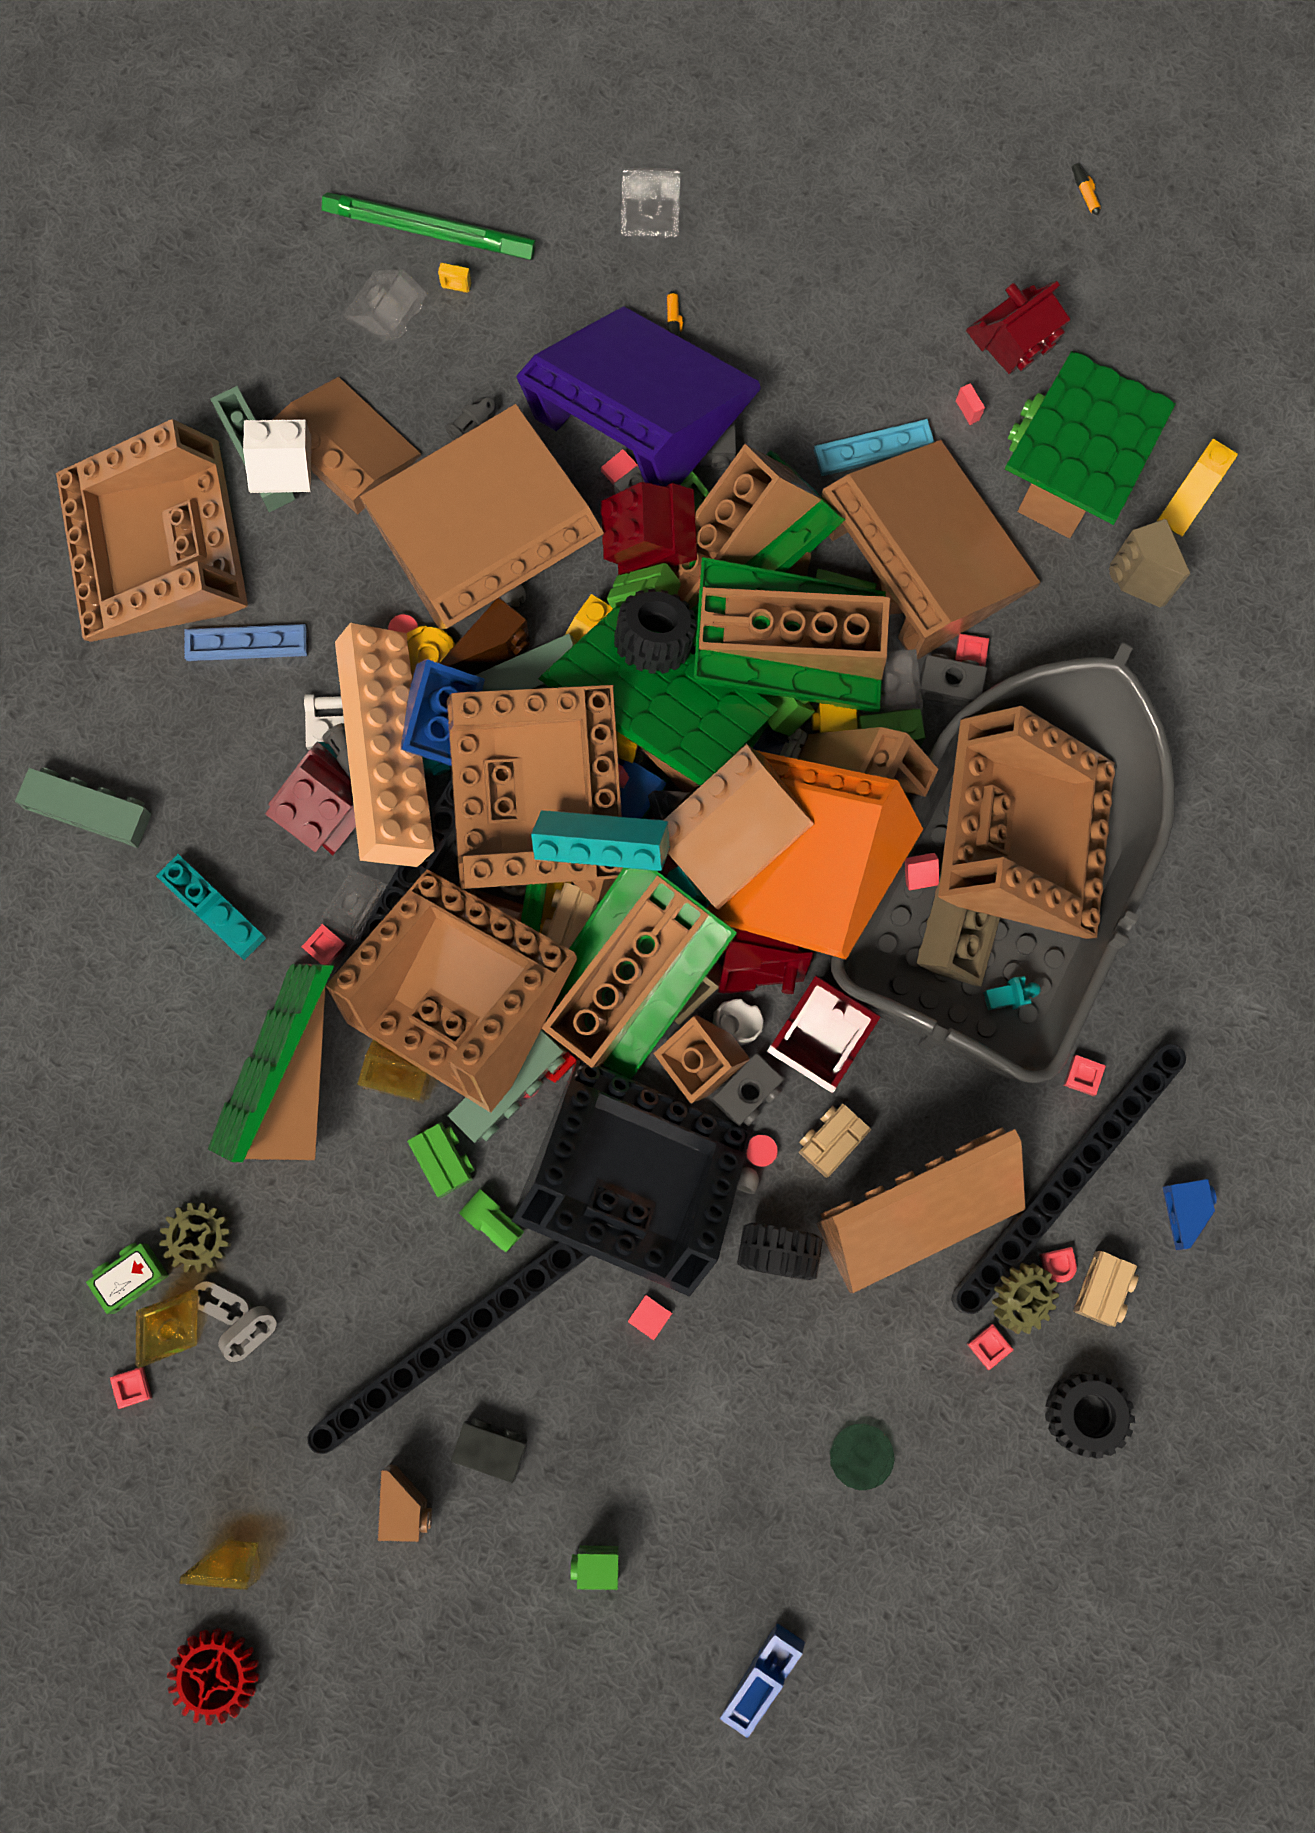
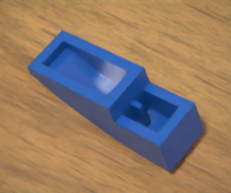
[720,1623,805,1738]

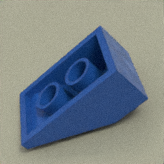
[400,659,485,766]

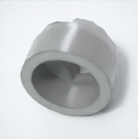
[500,584,526,608]
[737,1167,759,1194]

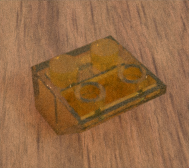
[357,1039,431,1104]

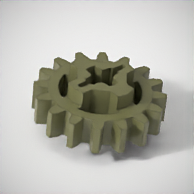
[159,1203,232,1273]
[992,1263,1059,1334]

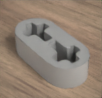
[191,1281,251,1325]
[218,1306,276,1362]

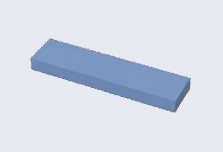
[184,624,307,661]

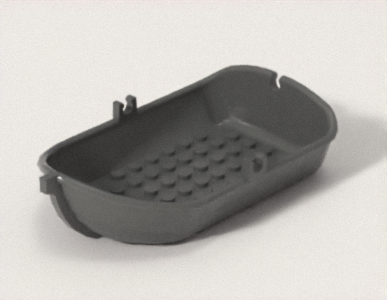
[831,643,1175,1083]

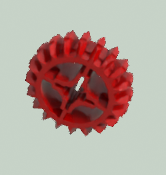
[167,1628,260,1725]

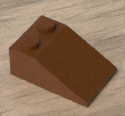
[440,598,530,675]

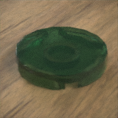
[829,1423,895,1491]

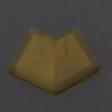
[136,1289,198,1368]
[179,1536,260,1590]

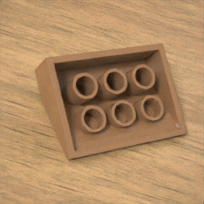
[272,377,421,514]
[663,744,814,909]

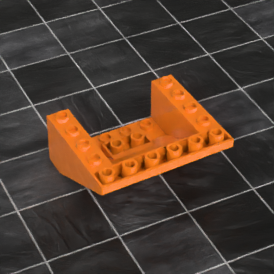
[706,747,923,959]

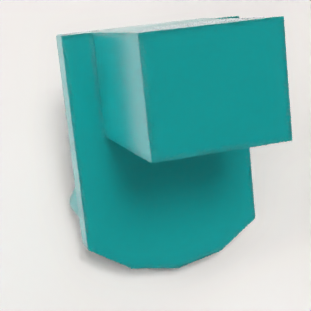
[983,976,1041,1010]

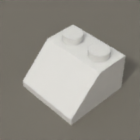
[243,420,311,493]

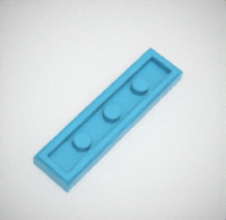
[814,419,934,476]

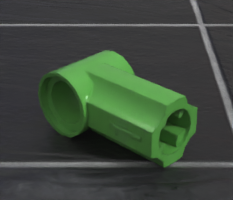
[459,1189,524,1253]

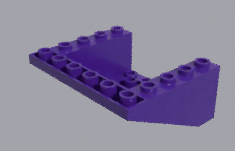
[516,306,761,487]

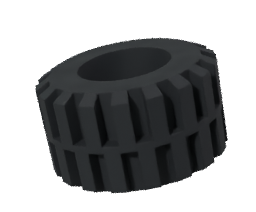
[614,589,697,674]
[737,1223,823,1280]
[1045,1372,1135,1459]

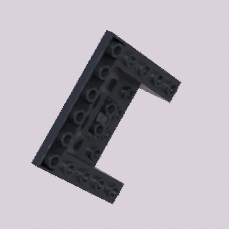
[511,1058,752,1297]

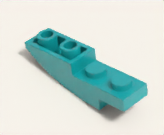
[156,854,266,960]

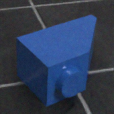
[1163,1179,1217,1250]

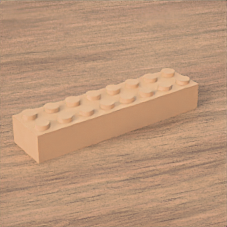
[335,623,434,867]

